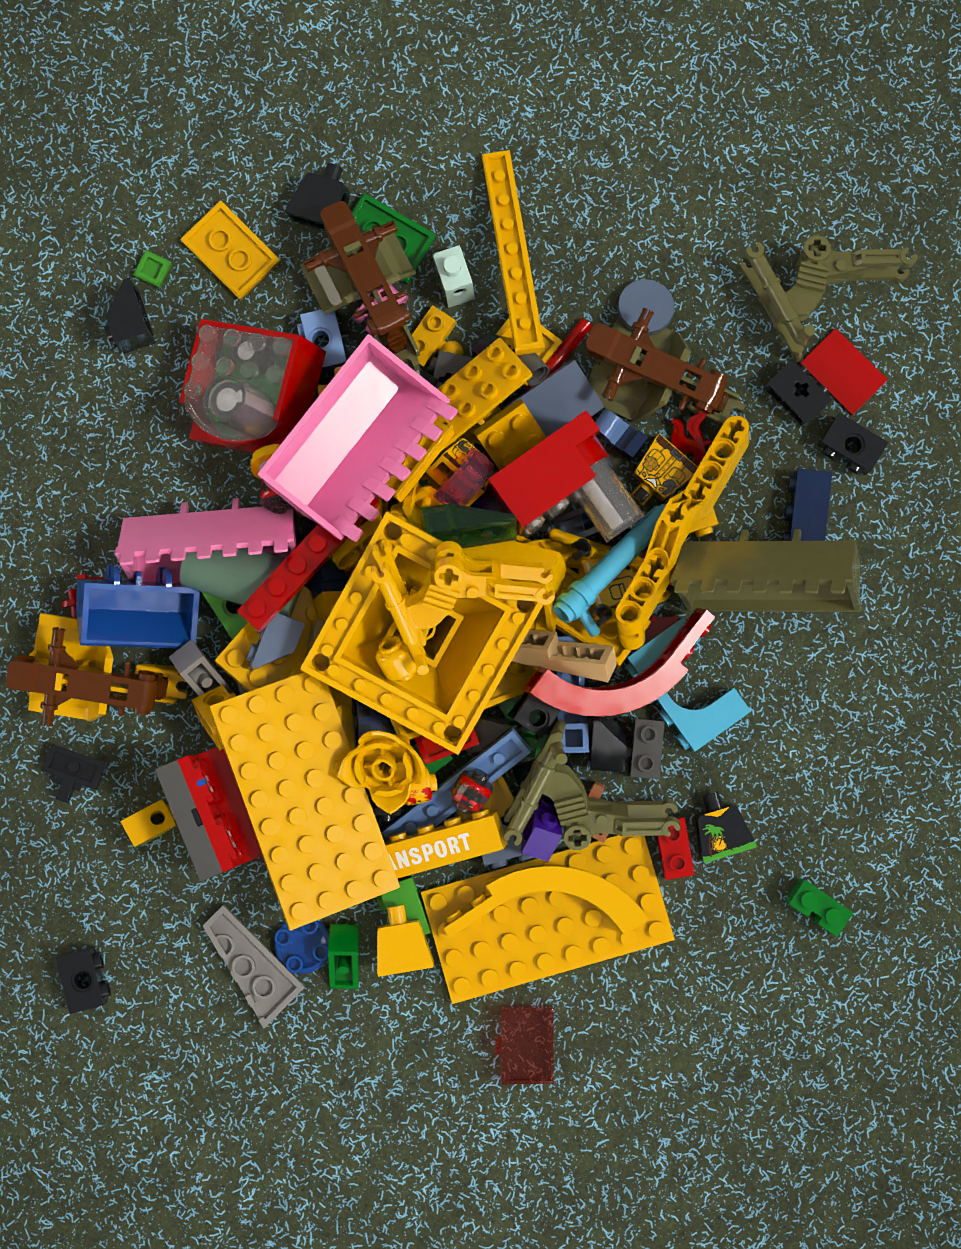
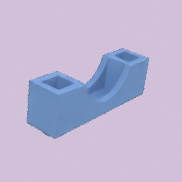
[554,636,589,753]

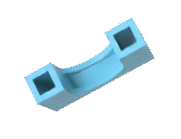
[625,617,751,752]

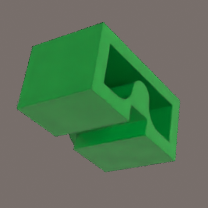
[784,878,853,937]

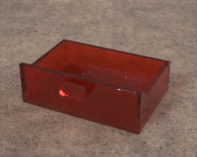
[495,1005,554,1085]

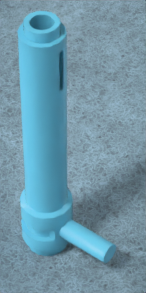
[552,504,666,637]

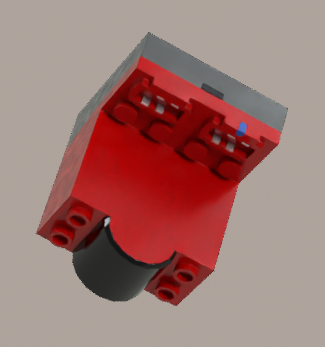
[155,747,262,882]

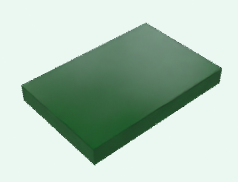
[351,192,437,284]

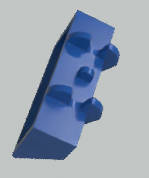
[76,564,200,649]

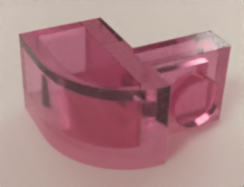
[433,447,494,515]

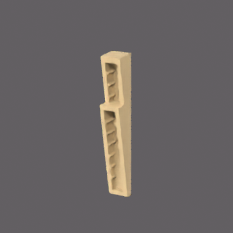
[511,630,617,682]

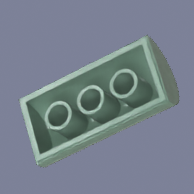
[180,548,303,618]

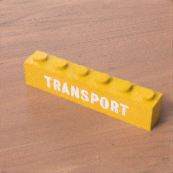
[384,808,508,879]

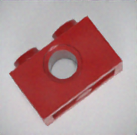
[656,816,695,880]

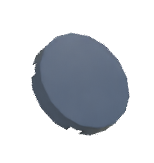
[617,279,675,335]

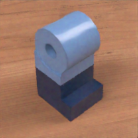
[595,409,648,461]

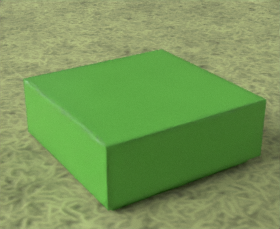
[133,250,172,289]

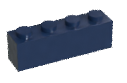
[781,468,832,541]

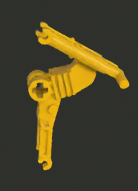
[371,541,555,675]

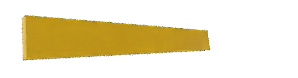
[482,150,544,356]

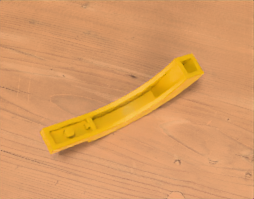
[444,865,649,938]

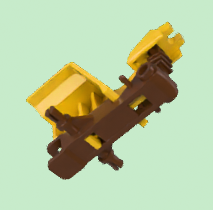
[6,613,188,727]

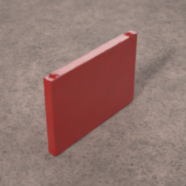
[801,328,888,415]

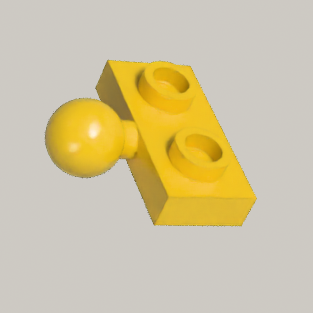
[412,305,463,369]

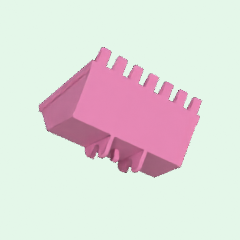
[257,334,458,542]
[115,498,300,583]

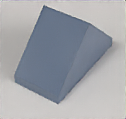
[553,505,605,539]

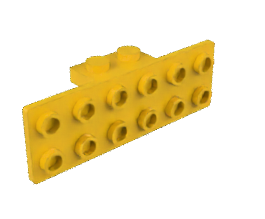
[436,338,533,453]

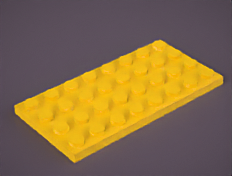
[208,672,400,931]
[421,835,675,1004]

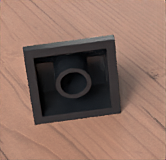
[104,278,156,354]

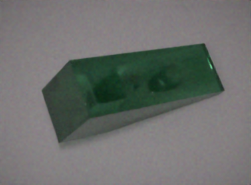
[421,503,516,549]

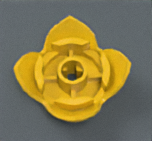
[338,731,426,814]

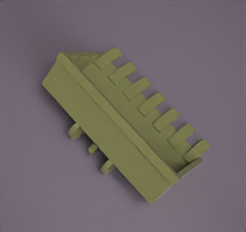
[671,529,861,612]

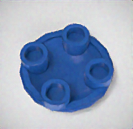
[274,920,329,974]

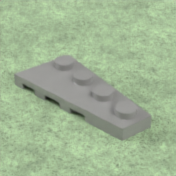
[203,905,305,1029]

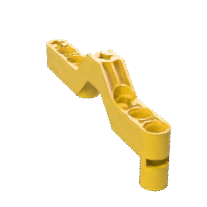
[615,416,749,650]

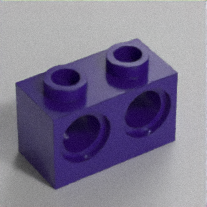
[521,795,562,861]

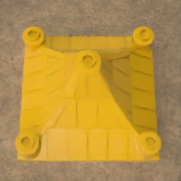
[300,511,543,755]

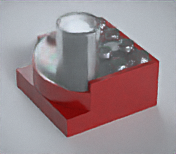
[179,319,326,454]
[486,410,645,543]

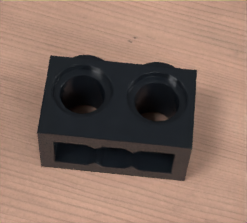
[508,691,563,739]

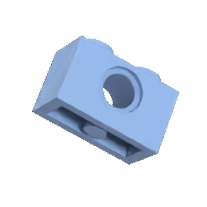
[297,309,347,373]

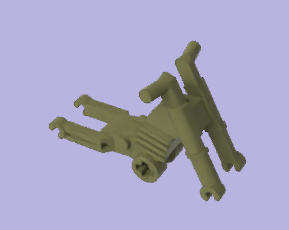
[739,236,918,363]
[504,720,680,850]

